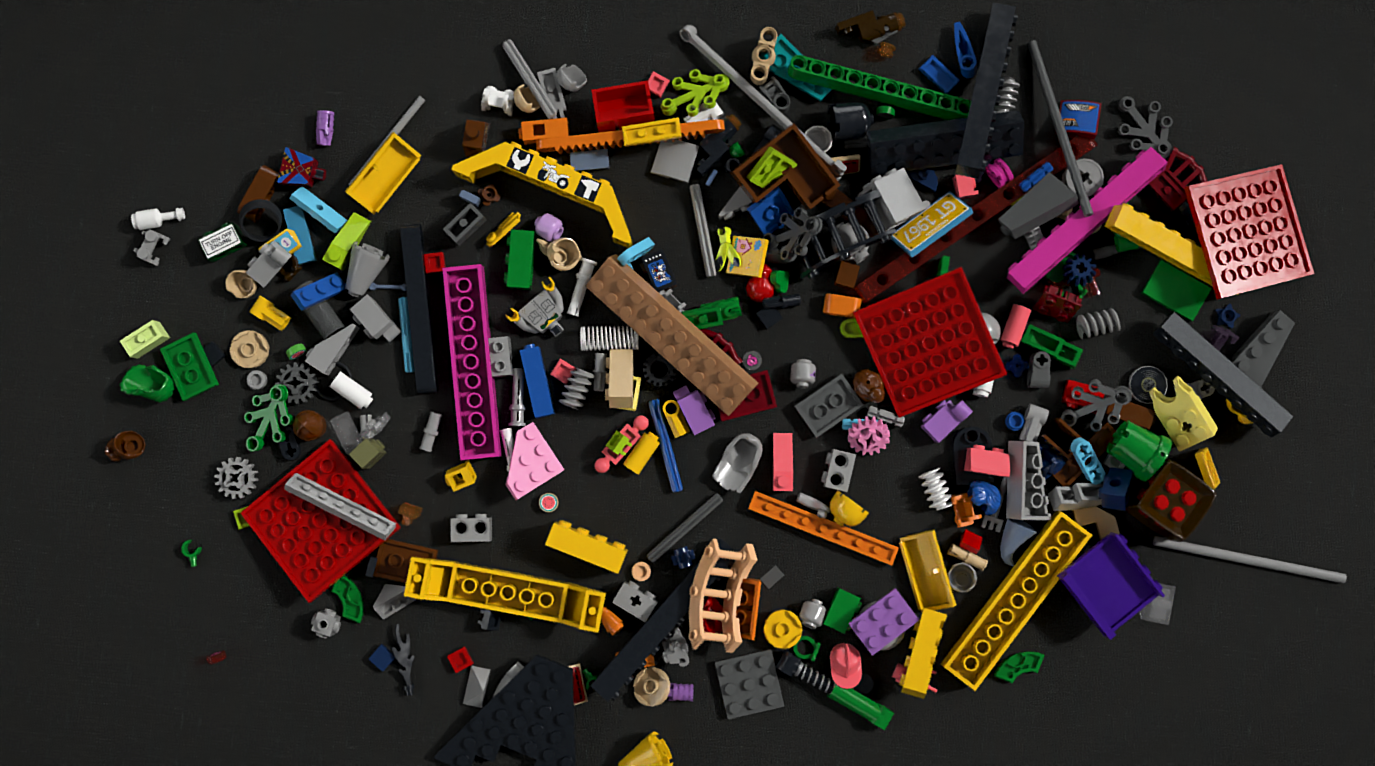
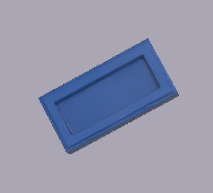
[919,55,960,94]

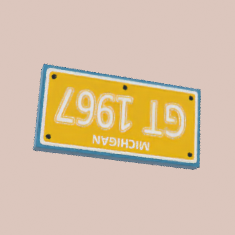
[891,191,973,258]

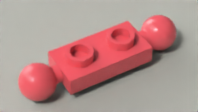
[594,415,649,473]

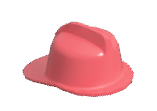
[830,643,862,689]

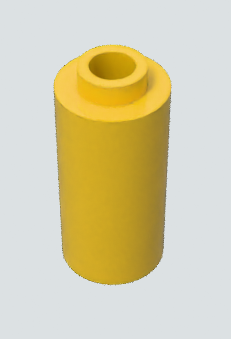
[623,431,660,475]

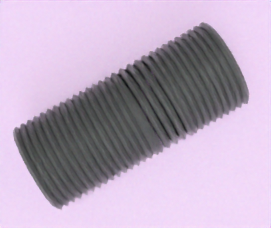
[292,281,345,340]

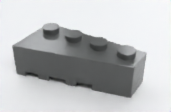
[1229,310,1295,388]

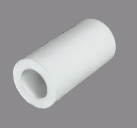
[329,371,373,409]

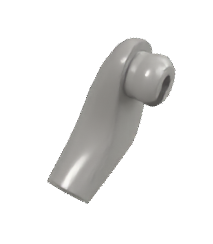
[796,493,830,519]

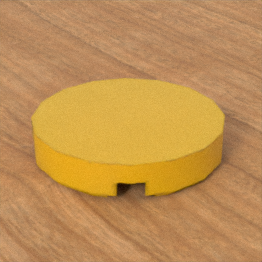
[763,609,802,649]

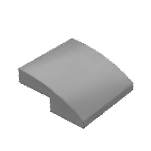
[651,139,699,183]

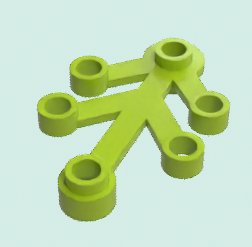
[661,69,730,117]

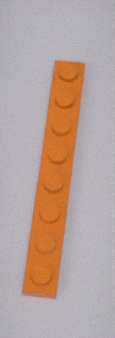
[748,491,899,565]

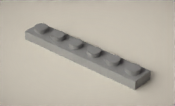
[284,473,396,540]

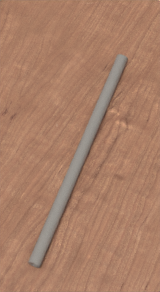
[1153,536,1347,583]

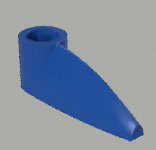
[954,22,977,78]

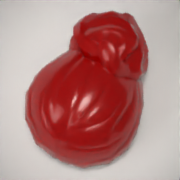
[746,264,774,302]
[703,596,723,634]

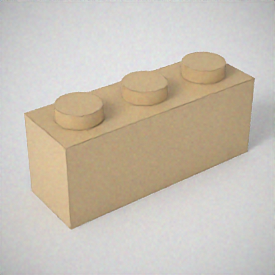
[605,349,634,408]

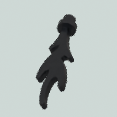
[391,624,415,696]

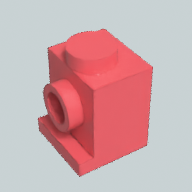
[952,175,978,200]

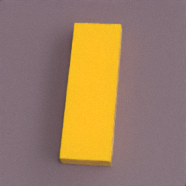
[622,117,682,147]

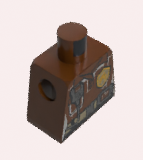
[462,119,490,157]

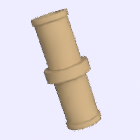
[947,543,988,571]

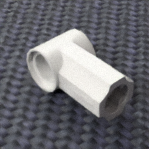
[683,101,724,123]

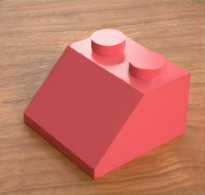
[964,445,1010,477]

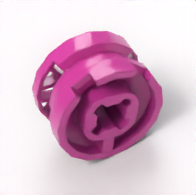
[985,158,1014,188]

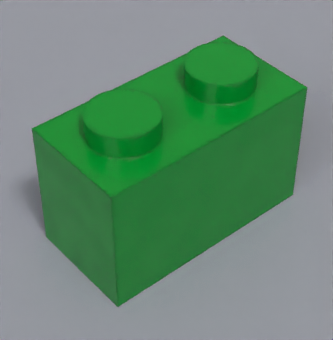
[823,587,862,634]

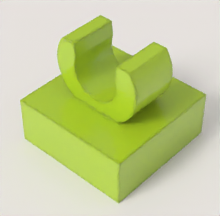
[606,430,632,455]

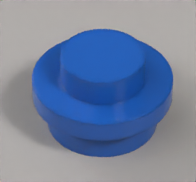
[1005,412,1025,431]

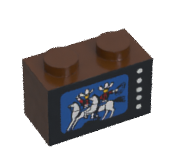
[640,249,677,293]

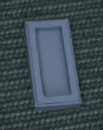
[570,149,609,172]

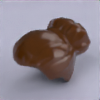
[104,431,146,462]

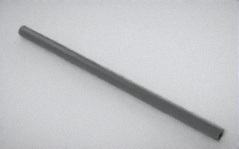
[1027,40,1094,217]

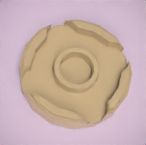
[230,330,269,369]
[633,667,670,707]

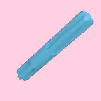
[398,297,415,373]

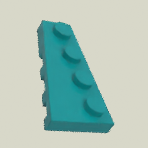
[759,34,833,102]

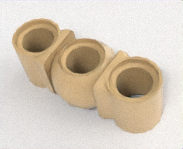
[750,27,777,85]

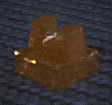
[398,502,423,526]

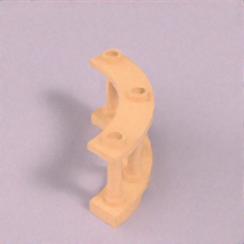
[689,539,757,653]

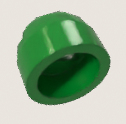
[729,142,745,158]

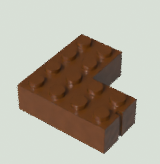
[730,123,841,210]

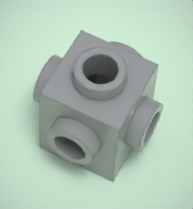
[311,608,341,638]

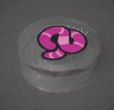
[742,351,762,370]

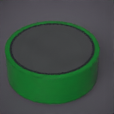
[875,106,895,120]

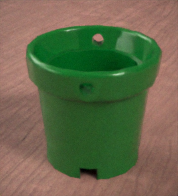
[1106,420,1172,482]

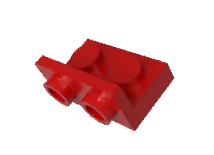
[1061,379,1105,414]

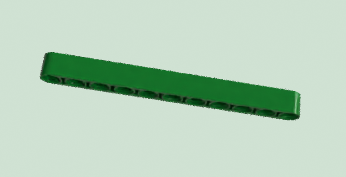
[787,55,971,120]

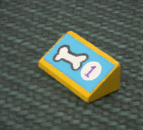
[258,229,302,254]

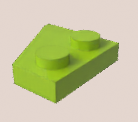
[747,146,798,188]

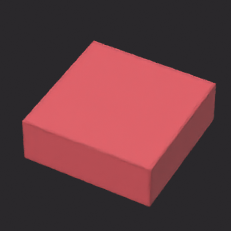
[648,71,670,98]
[550,359,576,385]

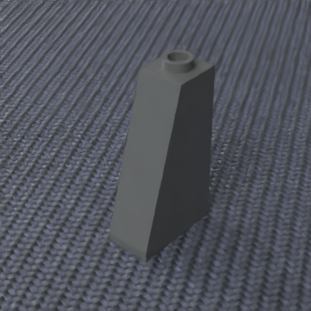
[998,172,1079,239]

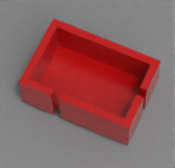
[591,80,655,133]

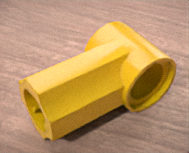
[249,296,291,331]
[662,400,690,438]

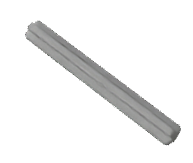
[503,39,557,119]
[690,184,716,277]

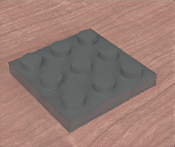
[715,649,784,719]

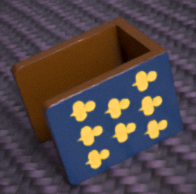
[1038,418,1082,460]

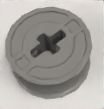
[1061,158,1104,198]

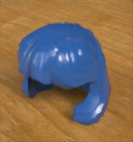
[968,481,1001,515]

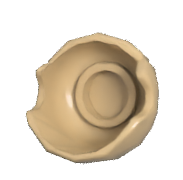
[513,84,540,113]
[225,270,258,298]

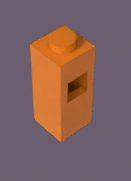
[518,118,569,145]

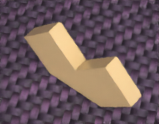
[1072,506,1120,541]

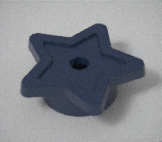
[1216,304,1240,328]

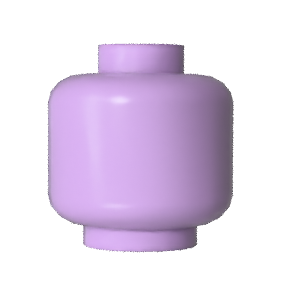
[534,213,564,242]

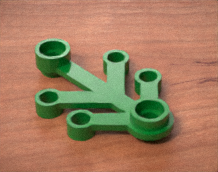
[244,384,294,452]

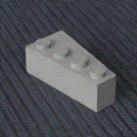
[1006,441,1052,520]

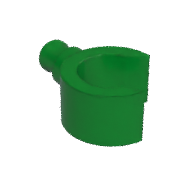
[181,540,202,567]
[582,668,598,691]

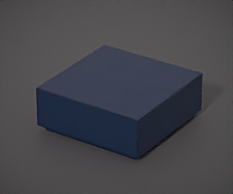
[369,644,395,672]

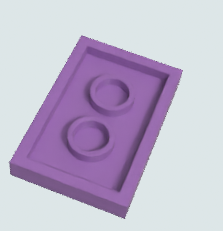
[848,588,919,656]

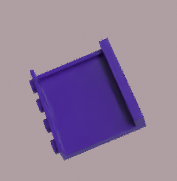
[1057,532,1165,640]

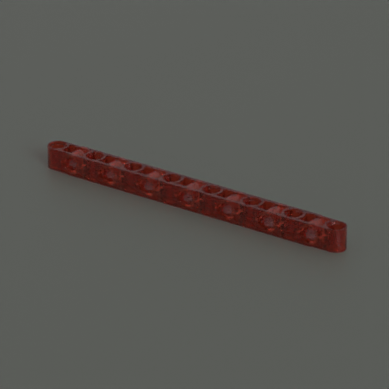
[854,135,1098,304]

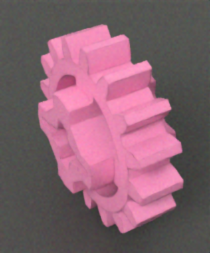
[848,416,890,455]

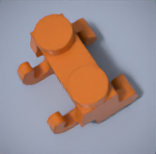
[950,493,982,527]

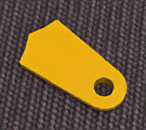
[486,212,521,247]

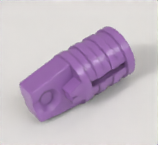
[316,110,334,146]
[668,683,694,702]

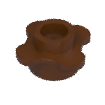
[478,184,500,206]

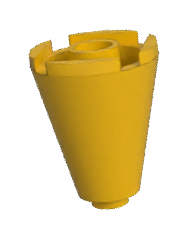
[618,731,673,766]

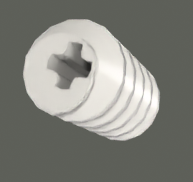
[919,468,953,511]

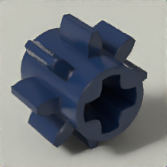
[671,546,696,569]

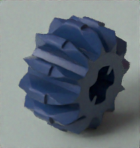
[1063,254,1096,287]

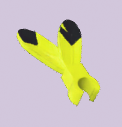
[715,227,741,272]

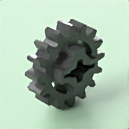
[275,362,319,404]

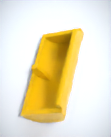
[345,132,422,214]
[899,530,956,613]

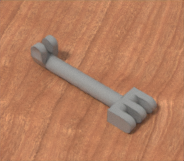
[980,477,1007,533]

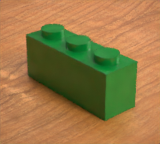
[504,230,536,290]

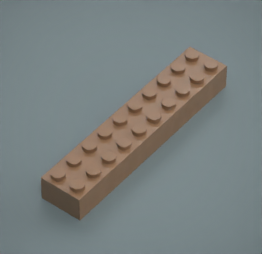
[586,254,758,416]

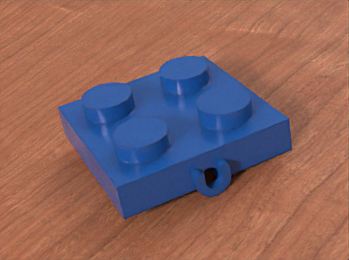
[747,186,794,235]

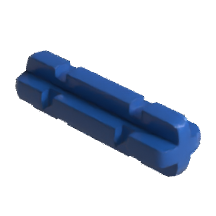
[1019,162,1053,192]

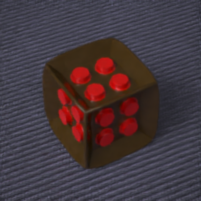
[1126,458,1217,542]

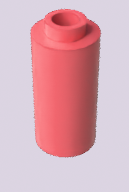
[1000,304,1031,349]

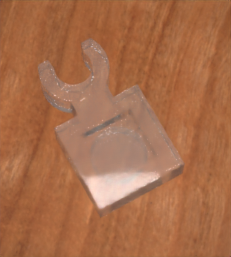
[361,412,391,439]

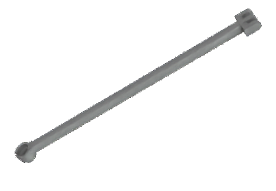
[680,25,847,181]

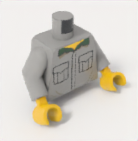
[505,277,564,337]

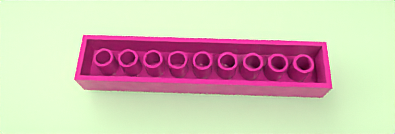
[443,264,502,460]

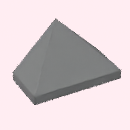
[373,584,416,620]
[463,665,491,708]

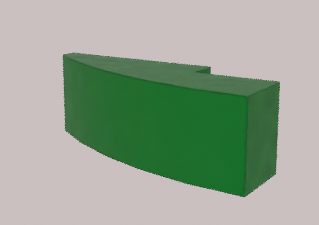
[1021,324,1083,369]

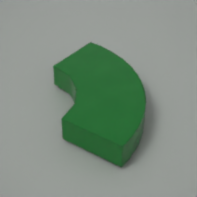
[331,575,364,623]
[994,651,1045,684]

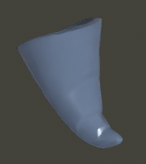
[1000,519,1037,566]

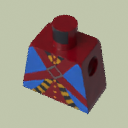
[277,147,326,187]

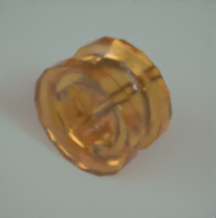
[877,42,896,58]

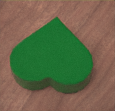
[770,270,789,293]

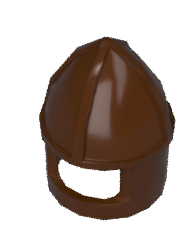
[293,410,327,441]

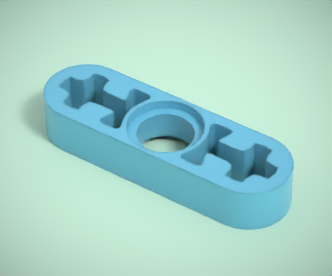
[617,237,655,266]
[1070,437,1105,485]

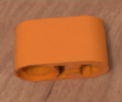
[823,294,862,318]

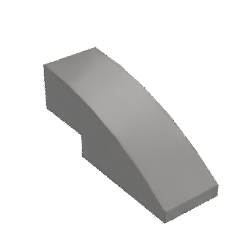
[1048,483,1104,511]

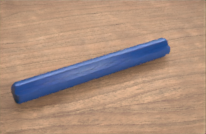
[648,399,683,492]

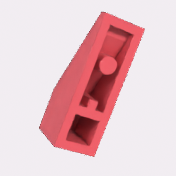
[772,433,793,491]

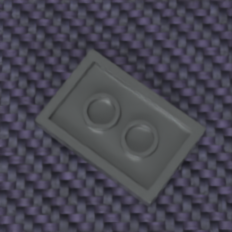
[794,374,863,438]

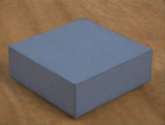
[459,190,482,207]

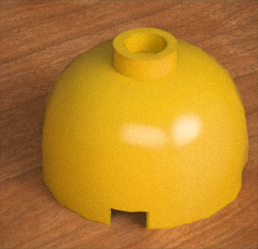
[830,490,869,526]

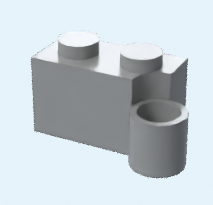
[246,241,292,287]
[350,294,401,342]

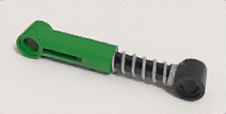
[776,650,894,730]

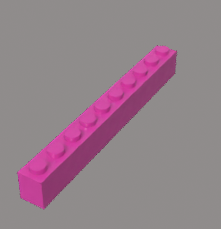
[1007,147,1168,294]

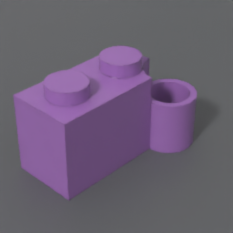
[673,385,716,435]
[920,400,973,443]

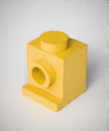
[445,460,477,492]

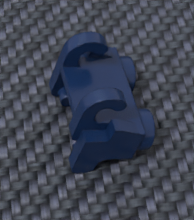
[1039,443,1066,479]

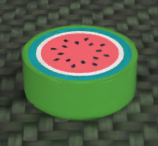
[286,343,307,360]

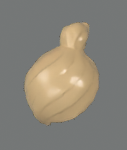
[536,237,582,271]

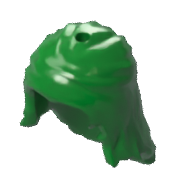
[119,364,174,403]

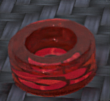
[206,650,227,664]

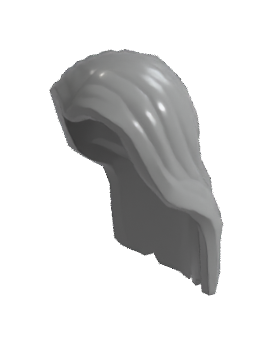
[712,433,763,493]

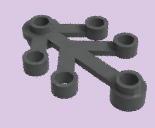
[1118,96,1173,158]
[762,207,822,261]
[1061,379,1132,431]

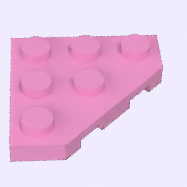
[505,422,564,500]

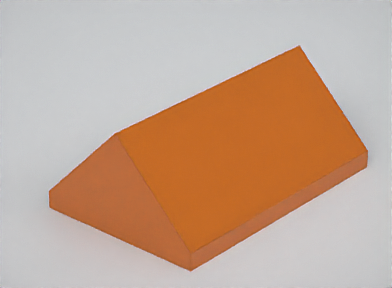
[736,578,761,640]

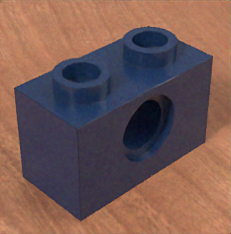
[1098,467,1135,511]

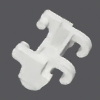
[481,86,514,116]

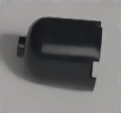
[827,102,874,142]

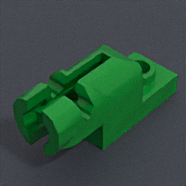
[682,297,742,329]

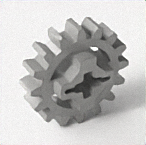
[214,457,258,499]

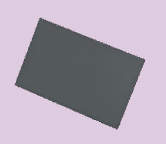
[760,565,784,589]

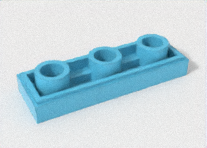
[289,186,348,233]

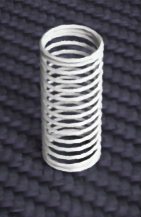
[580,326,639,351]

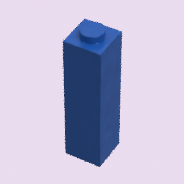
[520,344,555,418]

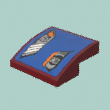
[1055,100,1102,139]

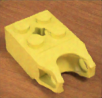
[1149,376,1218,452]

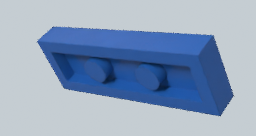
[291,272,346,311]

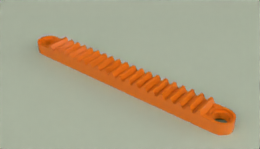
[536,119,725,154]

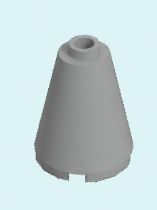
[345,242,390,297]

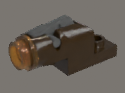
[835,10,905,45]

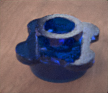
[1006,354,1029,377]

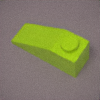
[322,212,371,271]

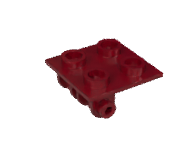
[1032,285,1082,323]

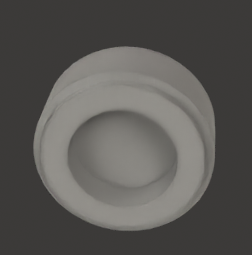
[247,370,267,390]

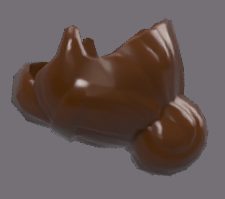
[853,369,885,403]

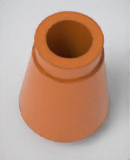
[601,606,624,636]

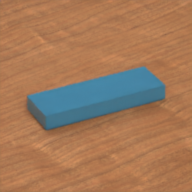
[283,206,316,265]

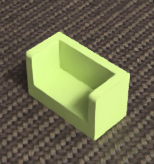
[120,320,170,359]

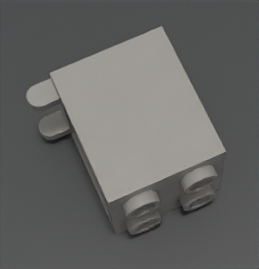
[858,168,930,231]

